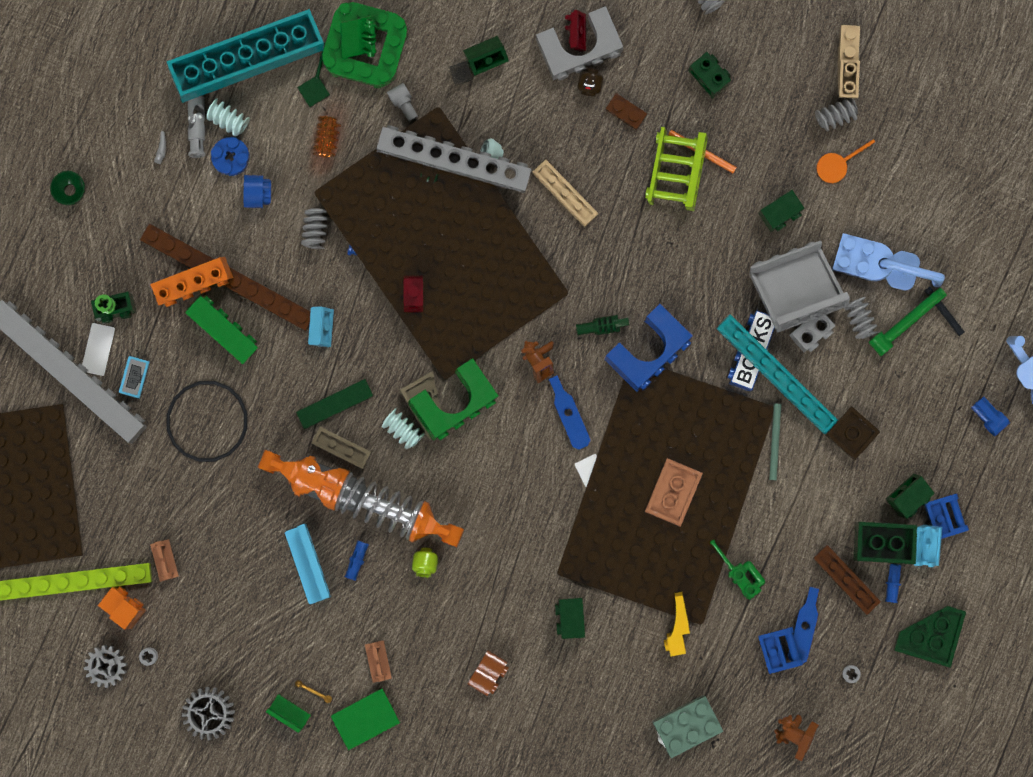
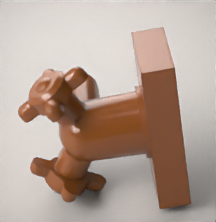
[521,341,554,383]
[774,714,819,761]

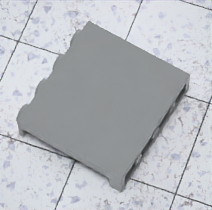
[749,241,850,333]

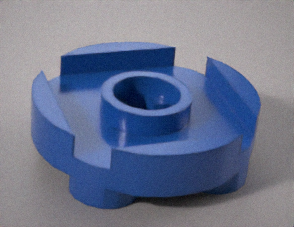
[211,137,250,176]

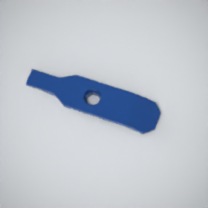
[549,375,590,449]
[788,587,819,663]

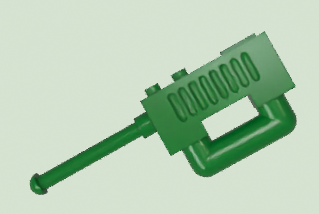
[710,540,765,600]

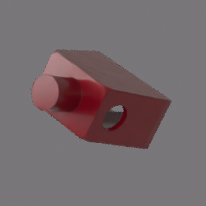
[404,276,423,312]

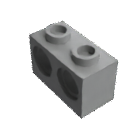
[789,315,835,352]

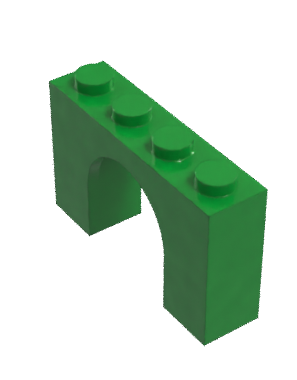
[408,358,498,441]

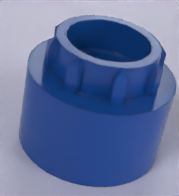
[243,175,271,208]

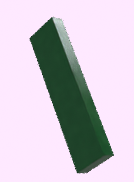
[296,379,374,429]

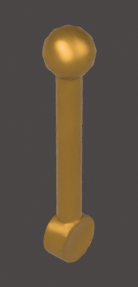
[295,680,332,703]

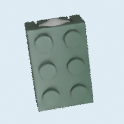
[652,695,724,758]

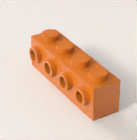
[150,256,233,307]

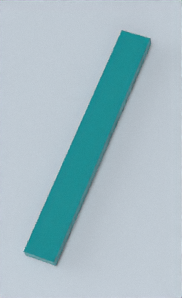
[716,314,838,434]

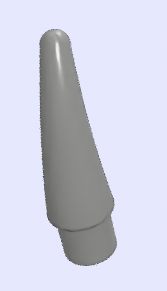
[154,131,166,164]

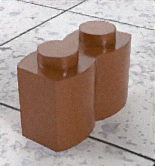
[468,650,509,696]

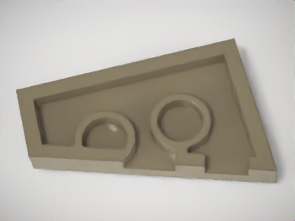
[400,371,442,440]

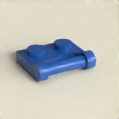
[924,493,969,539]
[758,627,803,674]

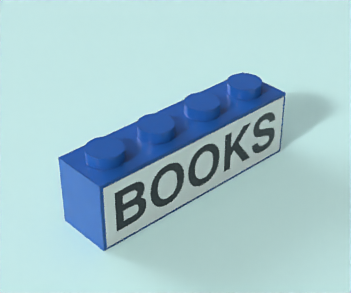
[727,310,775,392]

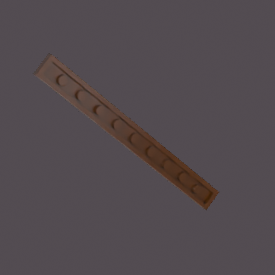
[140,224,311,331]

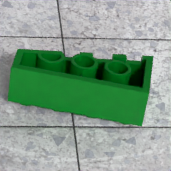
[184,295,258,364]

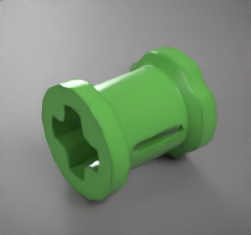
[95,295,116,314]

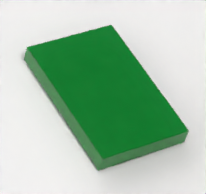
[331,688,401,750]

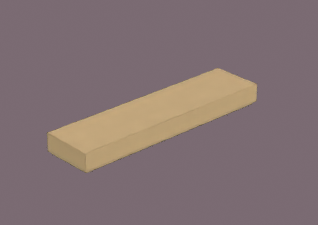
[532,160,598,227]

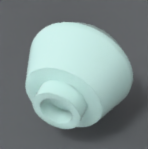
[480,138,504,159]

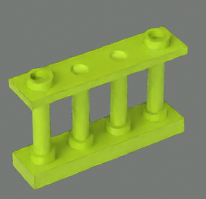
[645,127,708,211]

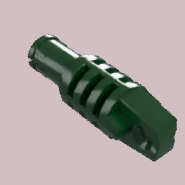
[576,315,629,336]

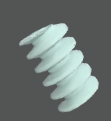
[206,98,250,137]
[382,408,425,449]

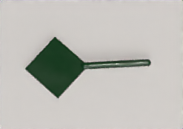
[297,43,330,107]

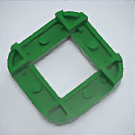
[322,2,408,88]

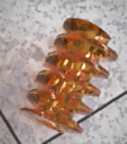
[312,116,341,158]

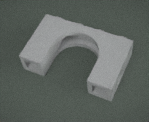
[536,6,623,80]

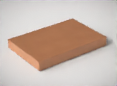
[645,458,703,527]

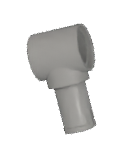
[387,83,418,122]

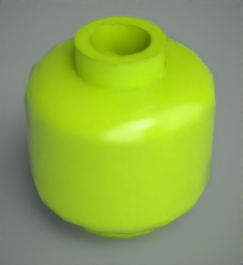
[412,548,438,578]

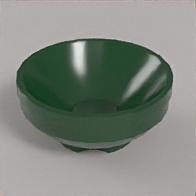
[50,171,86,206]

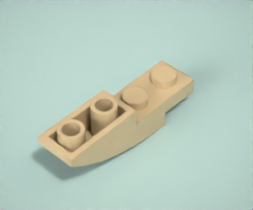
[838,25,860,99]

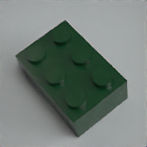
[853,522,917,564]

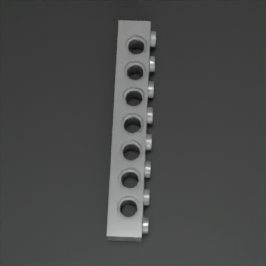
[377,125,531,193]

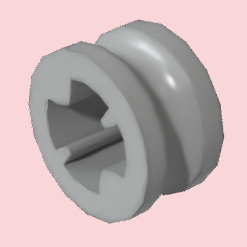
[139,647,158,666]
[842,665,861,683]

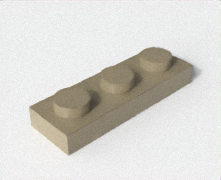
[311,427,372,469]

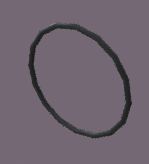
[166,381,247,462]

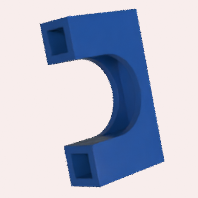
[604,304,693,392]

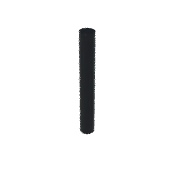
[924,287,965,336]

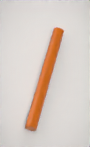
[668,130,737,174]

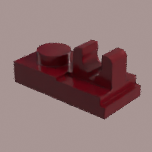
[565,10,586,52]

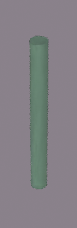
[769,403,781,481]

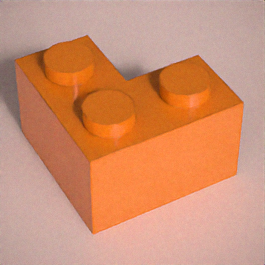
[98,586,146,630]

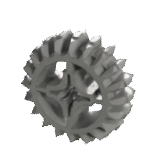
[182,687,235,740]

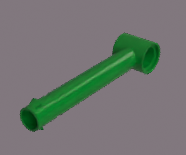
[868,287,947,357]

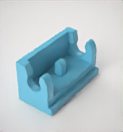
[914,525,942,567]

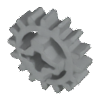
[84,645,128,688]

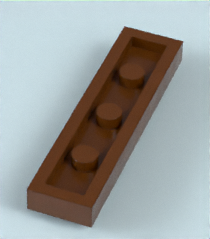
[813,545,881,615]

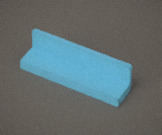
[285,524,331,604]

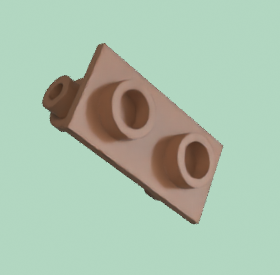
[150,539,179,582]
[365,640,392,683]

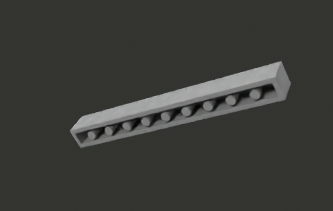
[0,300,147,444]

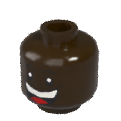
[577,68,604,97]

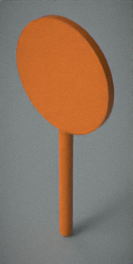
[817,139,875,183]

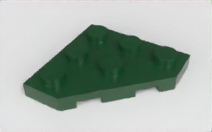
[893,606,966,668]

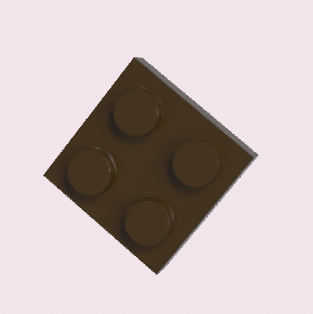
[826,406,880,461]

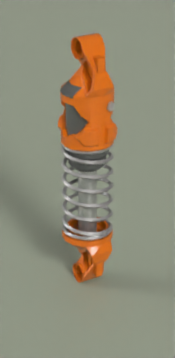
[257,450,464,547]

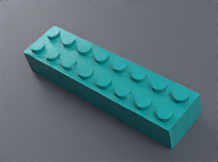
[167,9,324,103]

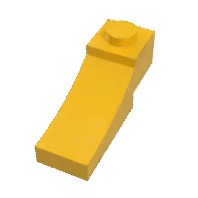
[664,592,690,656]

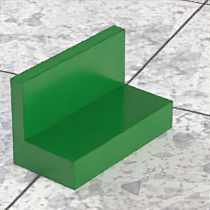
[266,694,311,733]

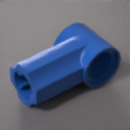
[971,397,1010,436]

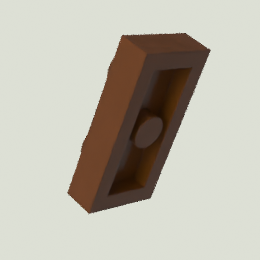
[605,93,647,131]

